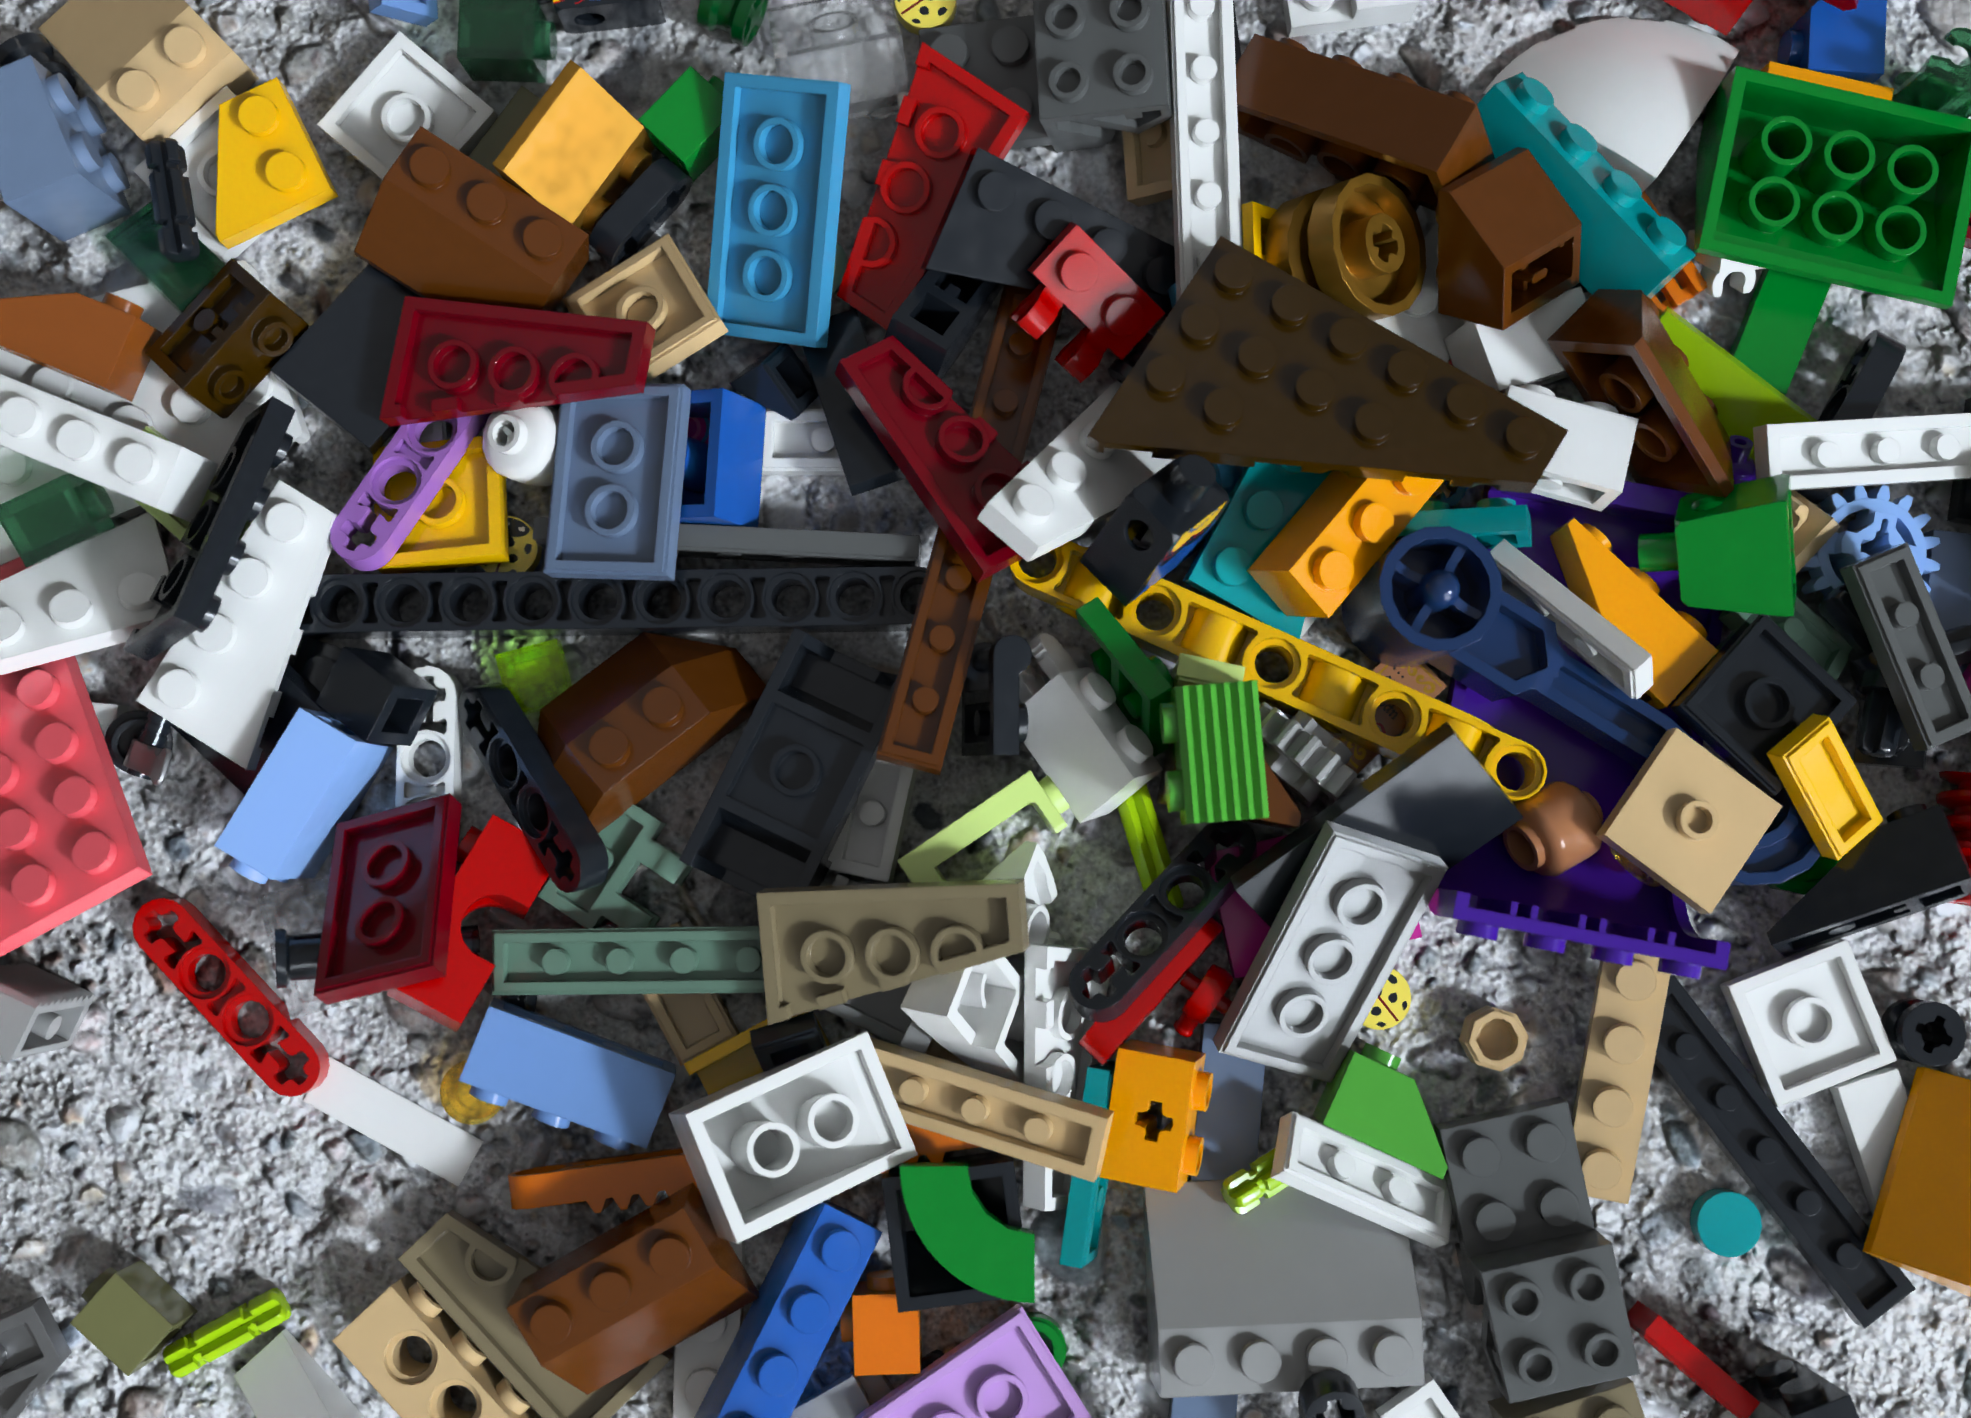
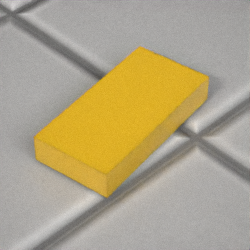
[1766,714,1884,861]

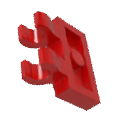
[1010,222,1165,383]

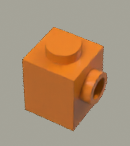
[840,1270,922,1376]

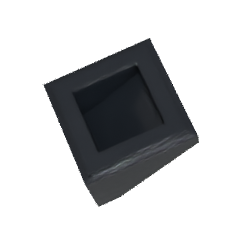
[730,343,819,421]

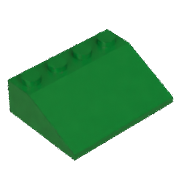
[1694,66,1971,310]

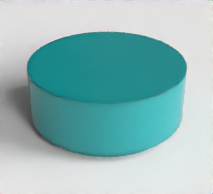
[1690,1188,1762,1257]

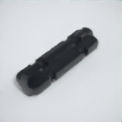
[144,138,200,263]

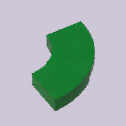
[900,1162,1035,1303]

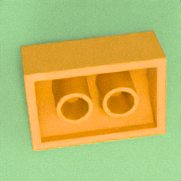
[1862,1067,1971,1297]

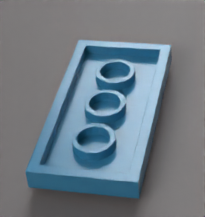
[707,72,851,348]

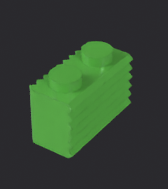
[1159,680,1269,825]

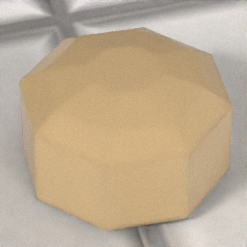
[1459,1005,1529,1072]

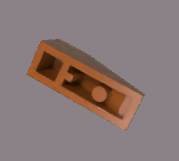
[0,292,162,402]

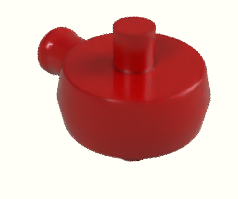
[1174,964,1234,1037]

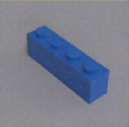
[694,1200,883,1418]

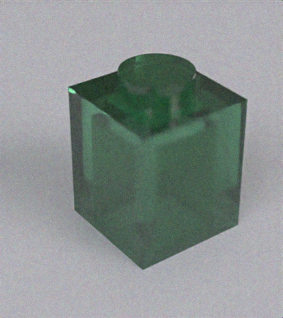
[457,0,557,83]
[0,473,115,567]

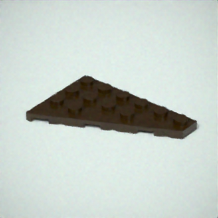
[1086,236,1569,493]

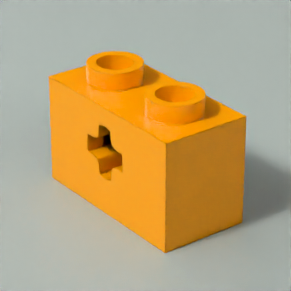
[1099,1039,1213,1193]

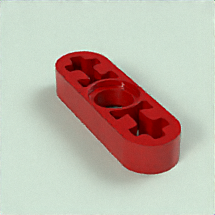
[1078,917,1224,1066]

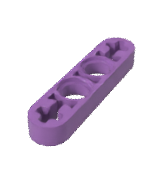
[330,413,492,571]

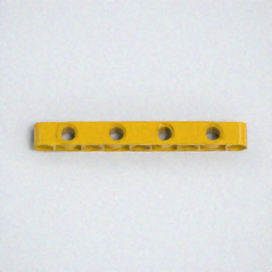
[1010,541,1547,802]

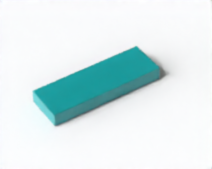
[1059,1063,1115,1269]

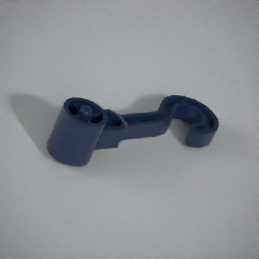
[1341,526,1821,886]

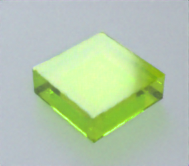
[495,639,572,715]

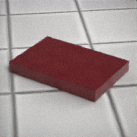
[313,793,462,1005]

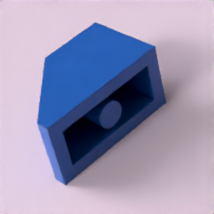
[1777,0,1887,84]

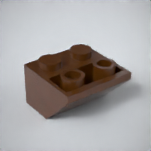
[1435,147,1582,330]

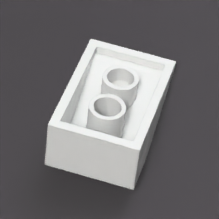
[668,1031,918,1244]

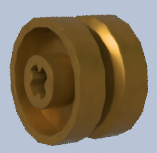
[1264,173,1427,321]

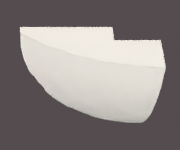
[1480,17,1740,192]
[900,841,1064,1084]

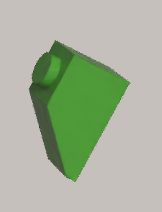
[1312,1043,1448,1180]

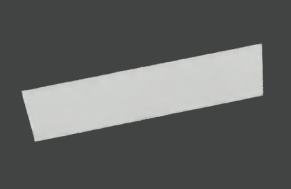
[303,1056,484,1187]

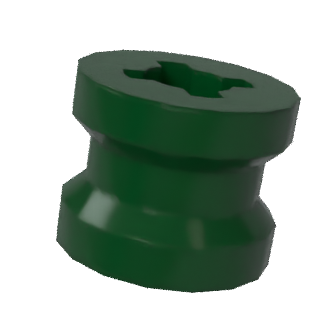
[697,0,769,47]

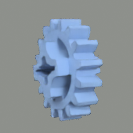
[1800,485,1941,605]

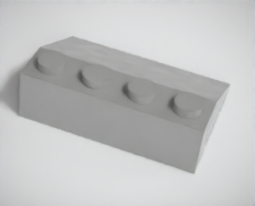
[1142,1180,1425,1398]

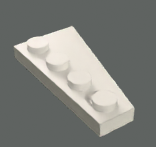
[977,380,1173,562]
[1023,943,1112,1212]

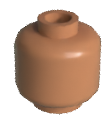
[1502,781,1603,877]

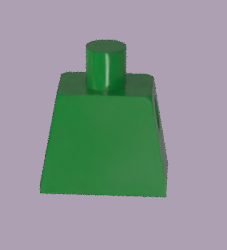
[1638,474,1797,617]

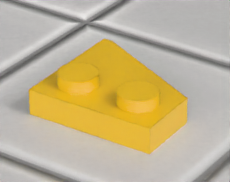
[215,77,339,249]

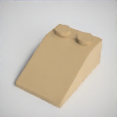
[38,0,259,144]

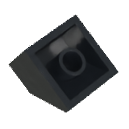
[881,1152,1022,1313]

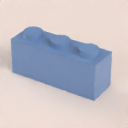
[459,997,676,1151]

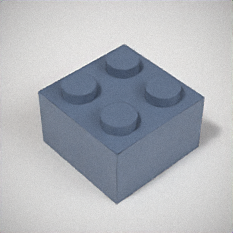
[0,55,132,242]

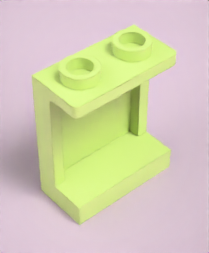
[897,771,1070,883]

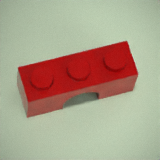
[387,814,549,1033]

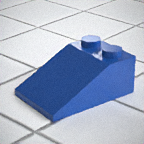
[680,388,766,527]

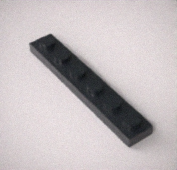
[1654,975,1916,1329]

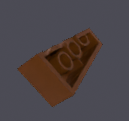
[1236,34,1495,212]

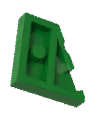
[1076,597,1174,757]

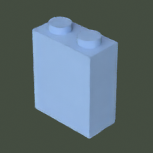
[214,707,394,884]

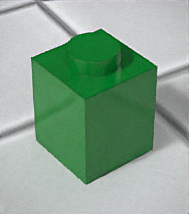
[638,66,724,183]

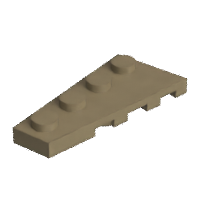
[756,879,1029,1025]
[398,1209,674,1418]

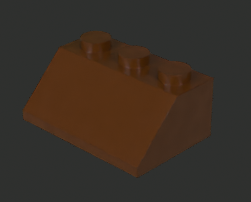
[354,126,589,311]
[1547,289,1734,498]
[506,1183,760,1395]

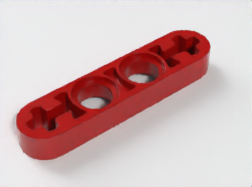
[132,897,330,1097]

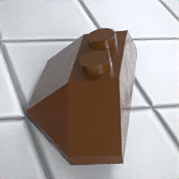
[538,632,766,833]

